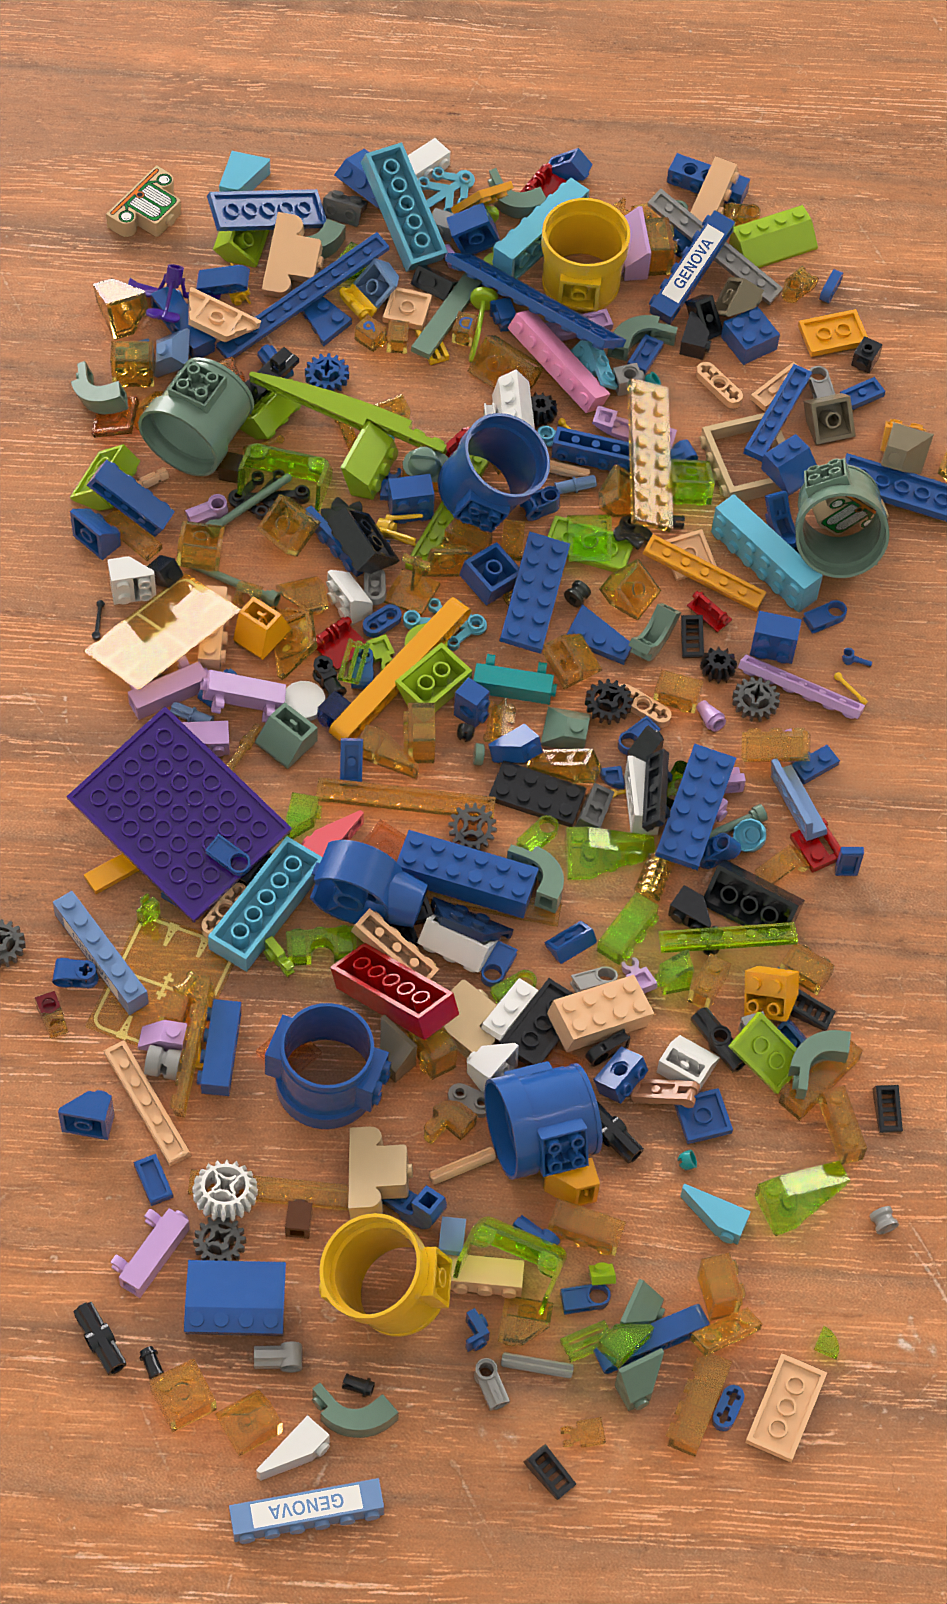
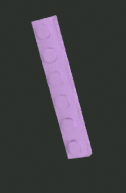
[738,655,865,719]

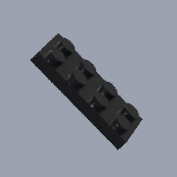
[488,760,587,828]
[499,978,574,1066]

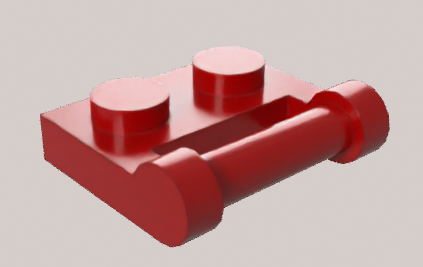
[790,818,841,873]

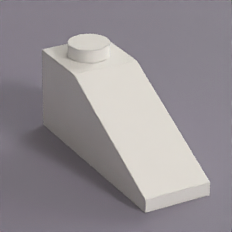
[256,1415,330,1481]

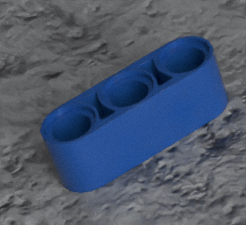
[196,265,250,295]

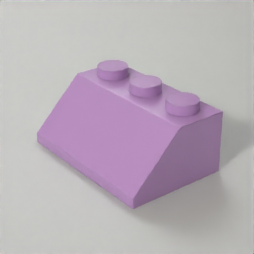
[622,206,651,281]

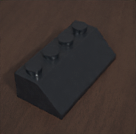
[704,860,805,945]

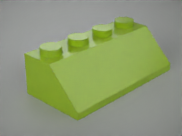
[729,205,818,268]

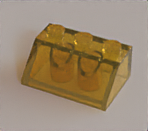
[467,335,544,389]

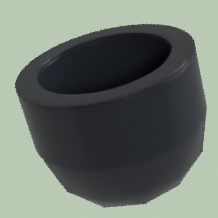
[457,723,475,742]

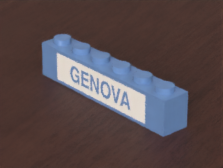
[53,891,149,1016]
[229,1478,384,1544]

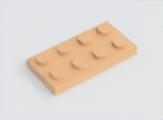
[745,1353,827,1462]

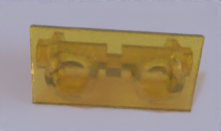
[490,698,516,742]

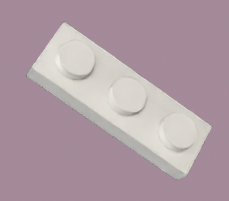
[481,978,538,1041]

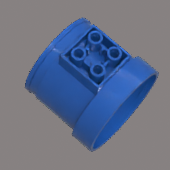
[438,413,550,533]
[265,1003,392,1129]
[484,1061,602,1180]

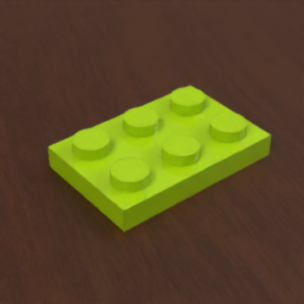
[728,1012,797,1094]

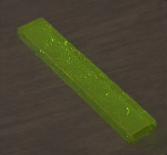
[658,922,798,953]

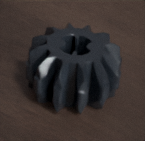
[531,392,558,427]
[700,646,737,684]

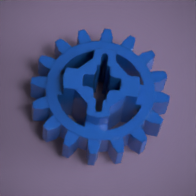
[305,353,349,392]

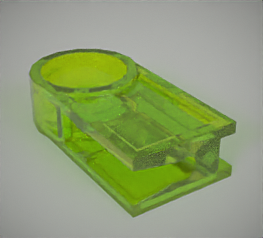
[516,815,559,852]
[490,970,537,1004]

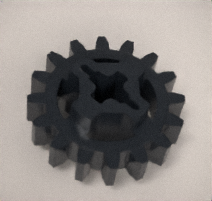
[585,679,633,725]

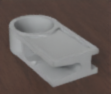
[808,366,835,399]
[570,966,618,993]

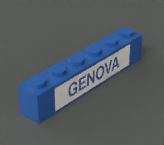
[649,210,735,325]

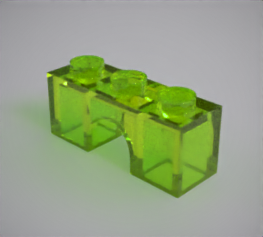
[286,925,357,966]

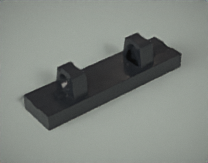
[245,347,299,406]
[642,748,672,832]

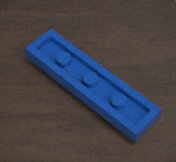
[304,505,363,577]

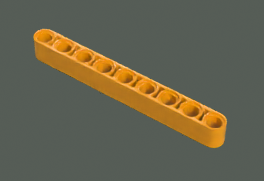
[329,597,471,742]

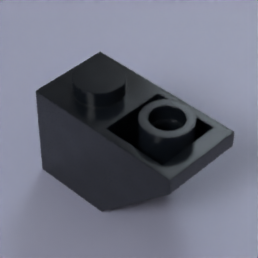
[626,725,664,763]
[668,885,711,938]

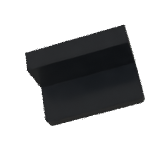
[410,265,458,301]

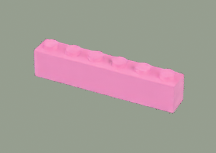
[508,310,610,413]

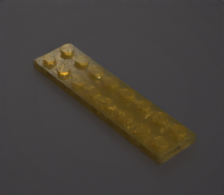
[627,378,673,532]

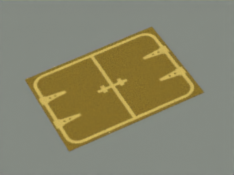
[84,573,241,690]
[85,910,234,1064]

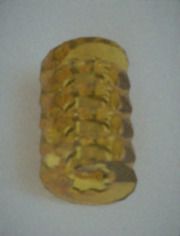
[634,853,675,904]

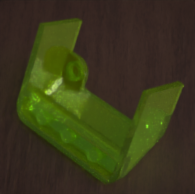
[237,443,333,512]
[453,1216,567,1315]

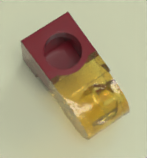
[35,991,68,1039]

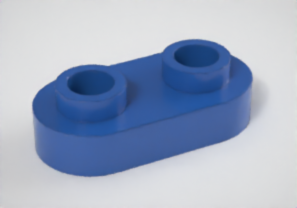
[363,604,402,638]

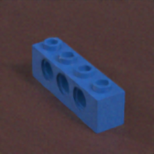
[667,153,750,208]

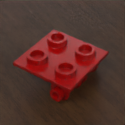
[520,163,567,198]
[309,616,366,670]

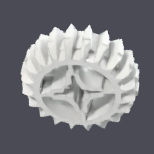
[192,1160,258,1222]

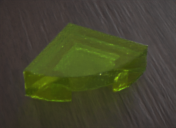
[814,1326,839,1360]

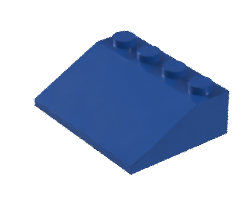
[184,1260,286,1336]

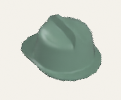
[403,447,449,483]

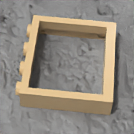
[699,413,785,502]

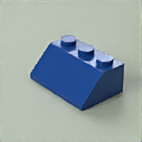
[334,149,380,210]

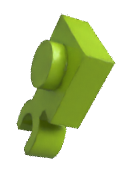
[365,634,395,671]
[264,936,295,977]

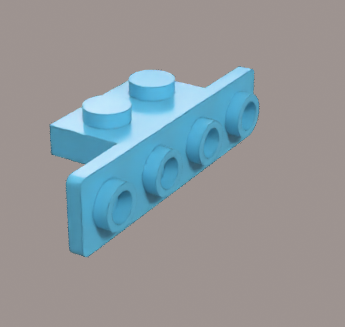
[570,340,618,390]

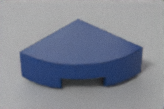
[599,766,625,789]

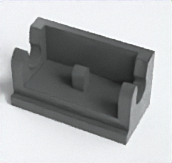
[574,783,615,835]

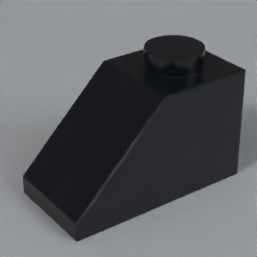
[685,294,723,340]
[679,311,712,360]

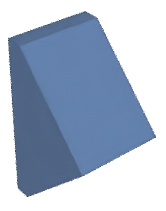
[439,1216,466,1256]

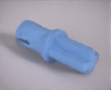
[554,475,597,494]
[170,702,214,722]

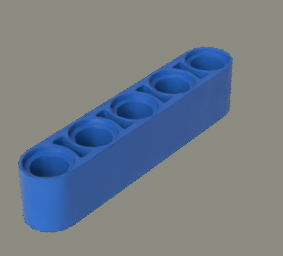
[593,1304,711,1374]

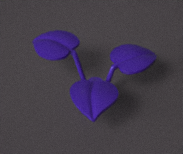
[128,264,221,323]

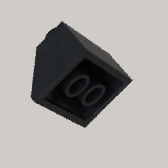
[328,506,400,574]

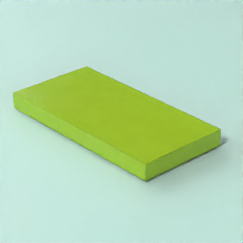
[547,515,634,575]

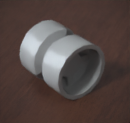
[144,1045,183,1081]

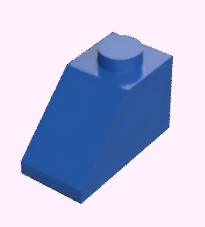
[548,148,593,181]
[488,723,543,763]

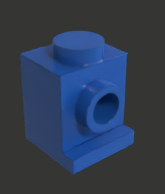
[490,297,516,332]

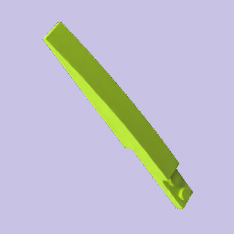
[249,371,447,454]

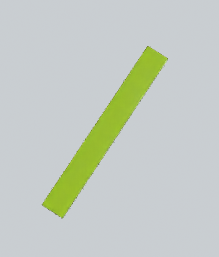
[405,455,490,576]

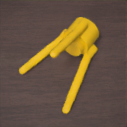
[376,514,423,546]

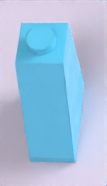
[219,151,270,192]

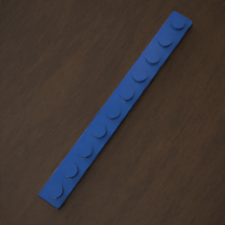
[216,232,390,362]

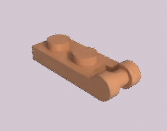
[631,1079,700,1108]

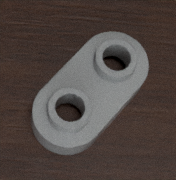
[364,570,386,605]
[448,1083,486,1118]

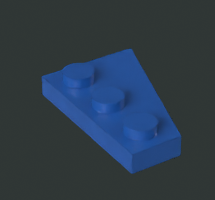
[301,297,352,347]
[565,604,632,665]

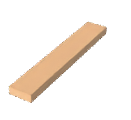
[103,1040,191,1167]

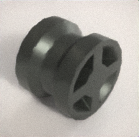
[564,580,591,607]

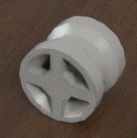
[869,1206,899,1234]

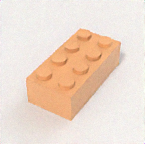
[547,975,654,1052]

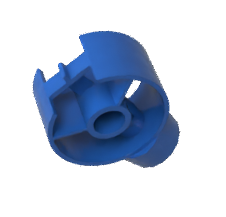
[310,840,428,928]

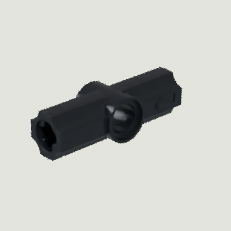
[691,1007,746,1073]
[597,1101,644,1164]
[73,1301,127,1375]

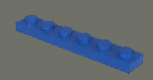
[743,364,812,462]

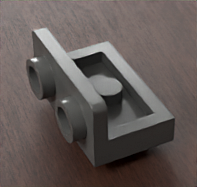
[322,190,368,227]

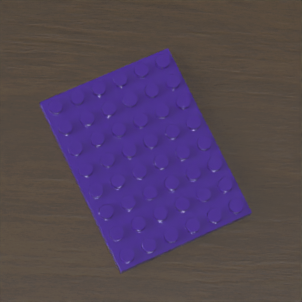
[66,706,292,923]

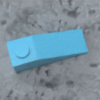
[680,1183,751,1245]

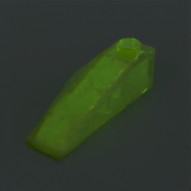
[564,827,655,880]
[754,1160,850,1236]

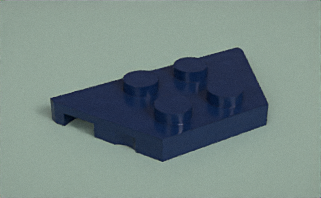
[430,896,514,942]

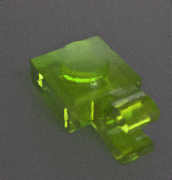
[136,893,160,927]

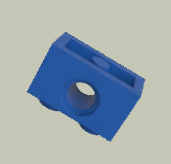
[454,677,490,728]
[593,1046,648,1104]

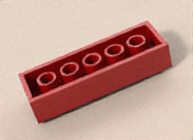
[330,943,459,1040]

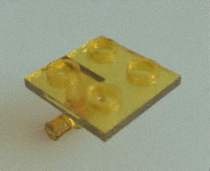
[383,553,441,616]

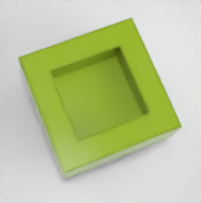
[588,1262,616,1286]

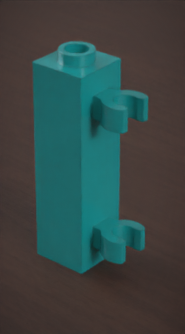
[473,654,557,705]

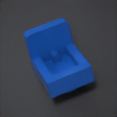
[465,1308,490,1352]

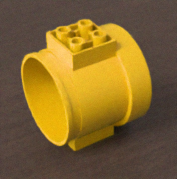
[541,198,630,313]
[319,1213,453,1337]

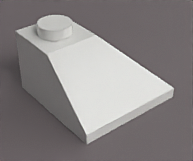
[466,1043,519,1092]

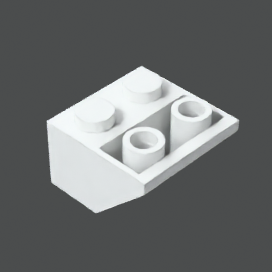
[107,556,157,605]
[326,570,373,626]
[656,1035,720,1091]

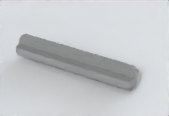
[501,1352,574,1378]

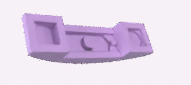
[592,405,677,449]

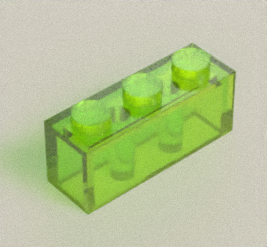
[597,892,659,965]

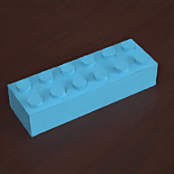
[361,142,448,272]
[492,178,590,279]
[711,494,823,613]
[208,836,322,972]

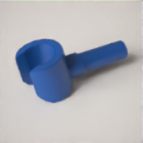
[842,648,872,667]

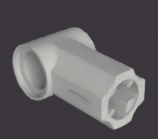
[254,1341,302,1373]
[474,1358,510,1411]

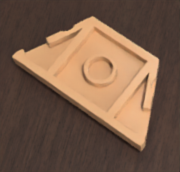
[188,287,261,342]

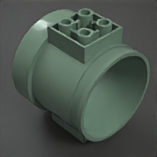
[138,357,254,476]
[795,458,889,578]

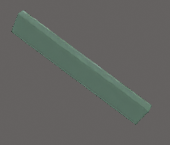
[411,272,482,359]

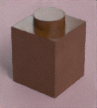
[285,1199,313,1239]

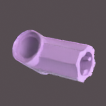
[185,494,228,528]

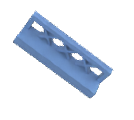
[771,758,827,841]

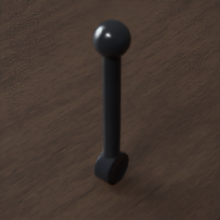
[92,600,105,641]

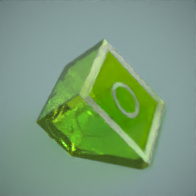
[667,459,715,506]
[567,514,612,562]

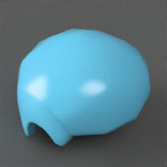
[733,818,767,853]

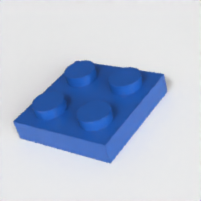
[674,1088,733,1144]

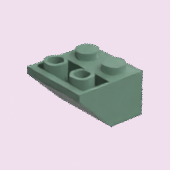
[255,702,318,769]

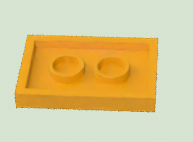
[451,181,514,213]
[798,309,868,357]

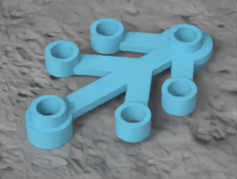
[418,167,475,213]
[403,598,487,651]

